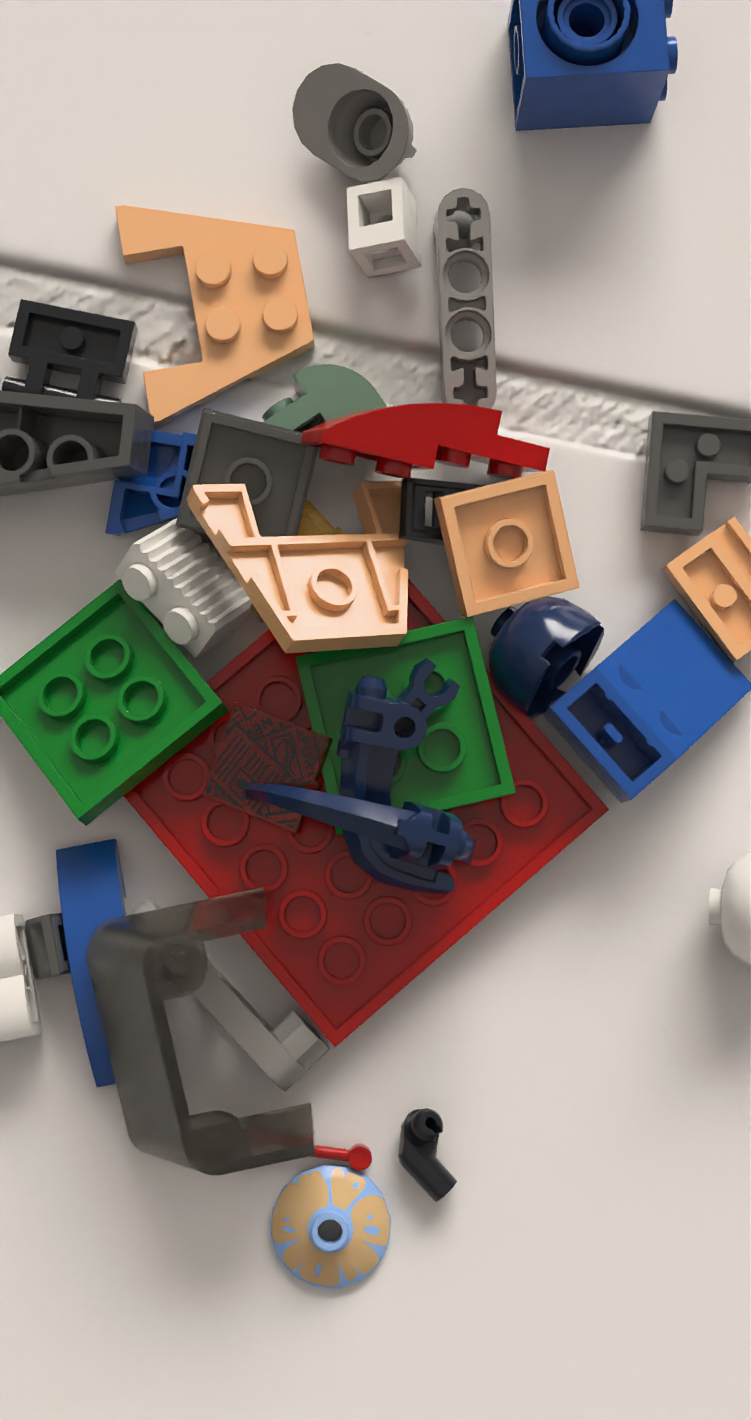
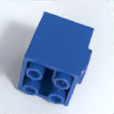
[508,0,678,131]

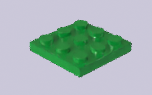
[0,579,229,826]
[296,616,516,836]

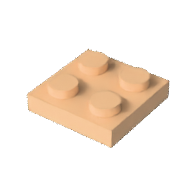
[434,470,580,617]

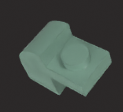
[262,364,387,459]

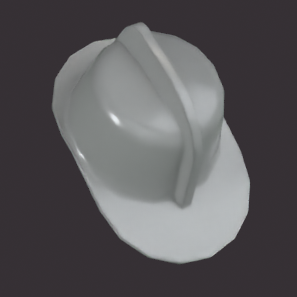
[292,63,417,183]

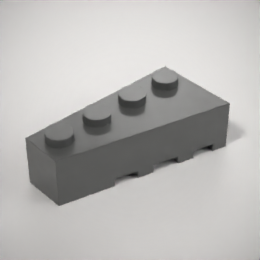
[0,390,154,497]

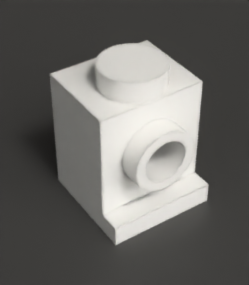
[347,176,422,278]

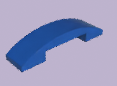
[56,839,158,1087]

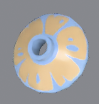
[270,1164,391,1288]

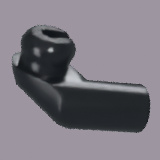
[398,1108,457,1202]

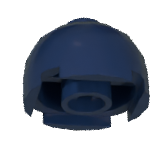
[489,596,604,718]

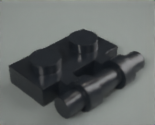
[2,299,138,403]

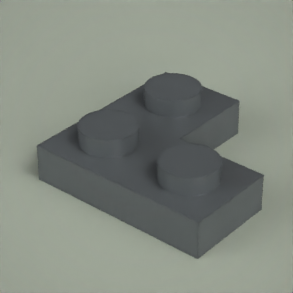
[640,411,751,536]

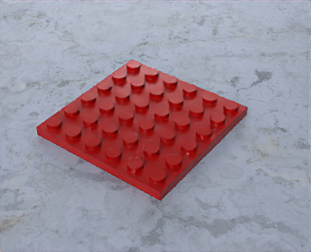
[124,578,609,1047]

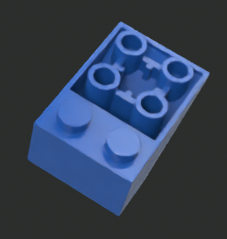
[543,599,751,803]

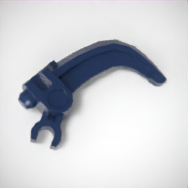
[336,658,460,894]
[245,782,477,870]

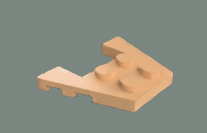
[115,205,315,429]
[187,481,409,654]

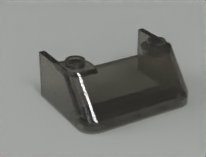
[86,887,316,1175]

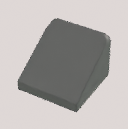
[25,913,71,979]

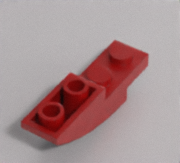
[301,403,550,480]

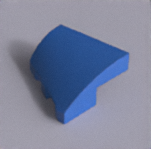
[105,430,197,536]

